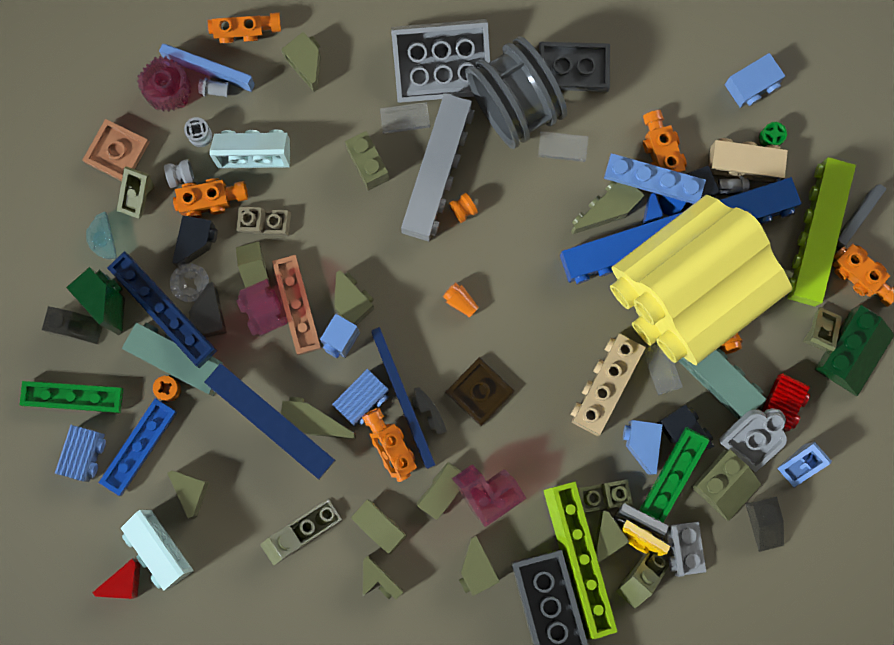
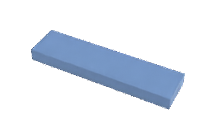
[159,44,255,92]

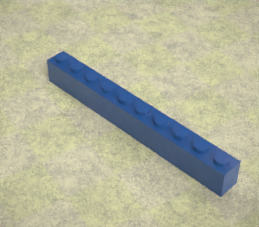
[560,177,802,284]

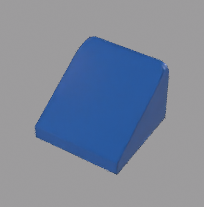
[642,193,663,225]
[659,195,686,216]

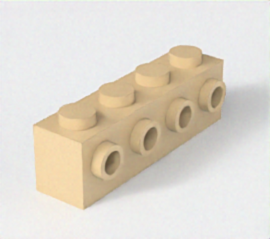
[570,333,646,436]

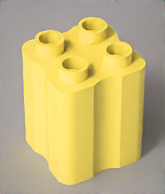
[610,195,792,365]

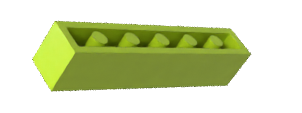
[787,157,856,307]
[543,482,617,639]

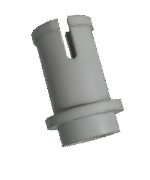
[198,77,229,98]
[718,176,749,194]

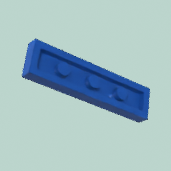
[98,398,177,496]

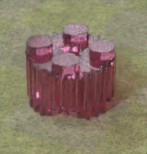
[137,56,191,112]
[237,279,288,336]

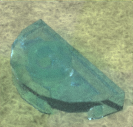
[86,212,117,260]

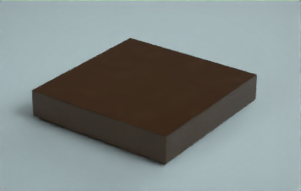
[445,357,515,427]

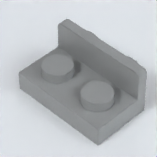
[665,522,706,577]

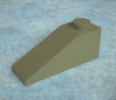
[281,397,356,439]

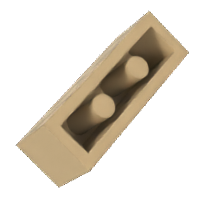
[708,138,788,183]

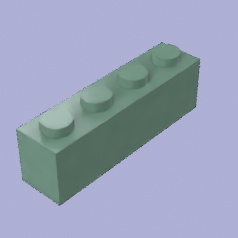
[122,322,223,396]
[679,348,766,420]

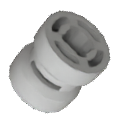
[184,117,212,147]
[164,159,195,188]

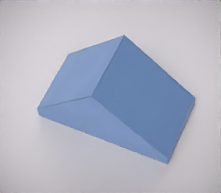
[777,442,832,487]

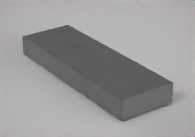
[836,184,886,250]

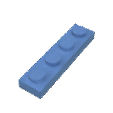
[604,153,706,204]

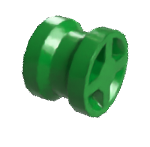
[759,122,787,147]

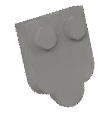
[719,409,787,472]

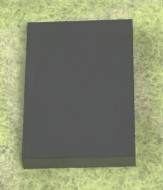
[539,42,610,92]

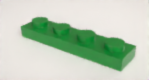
[19,381,123,413]
[639,427,710,523]

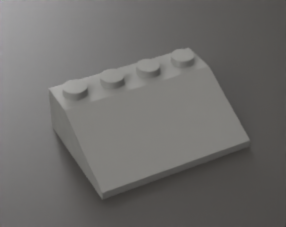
[391,19,490,103]

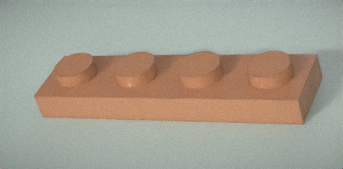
[272,255,321,355]

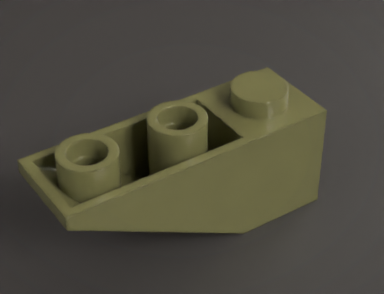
[571,181,645,234]
[260,499,342,566]

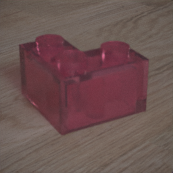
[452,464,527,527]

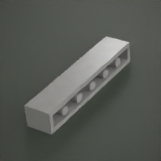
[401,93,475,241]

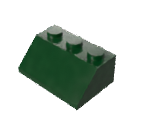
[66,267,125,335]
[814,305,894,396]

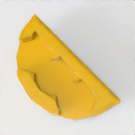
[622,520,670,556]

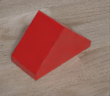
[92,558,141,599]

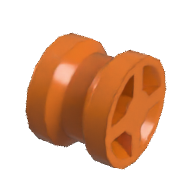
[449,193,478,223]
[153,376,181,402]

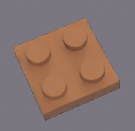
[82,119,150,181]

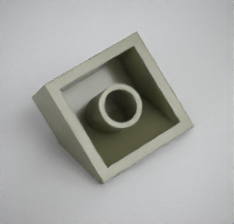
[691,449,762,521]

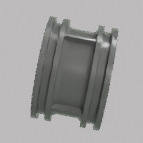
[465,36,567,149]

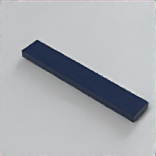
[107,251,217,368]
[371,327,436,469]
[204,363,336,480]

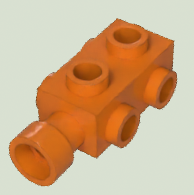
[207,12,281,43]
[643,110,687,173]
[173,178,248,218]
[832,244,894,307]
[362,407,417,482]

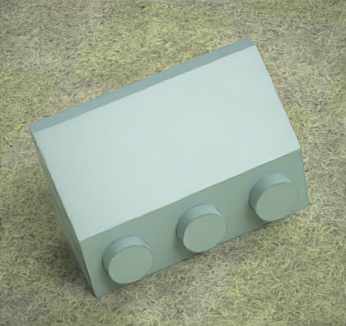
[210,130,290,168]
[121,510,194,591]

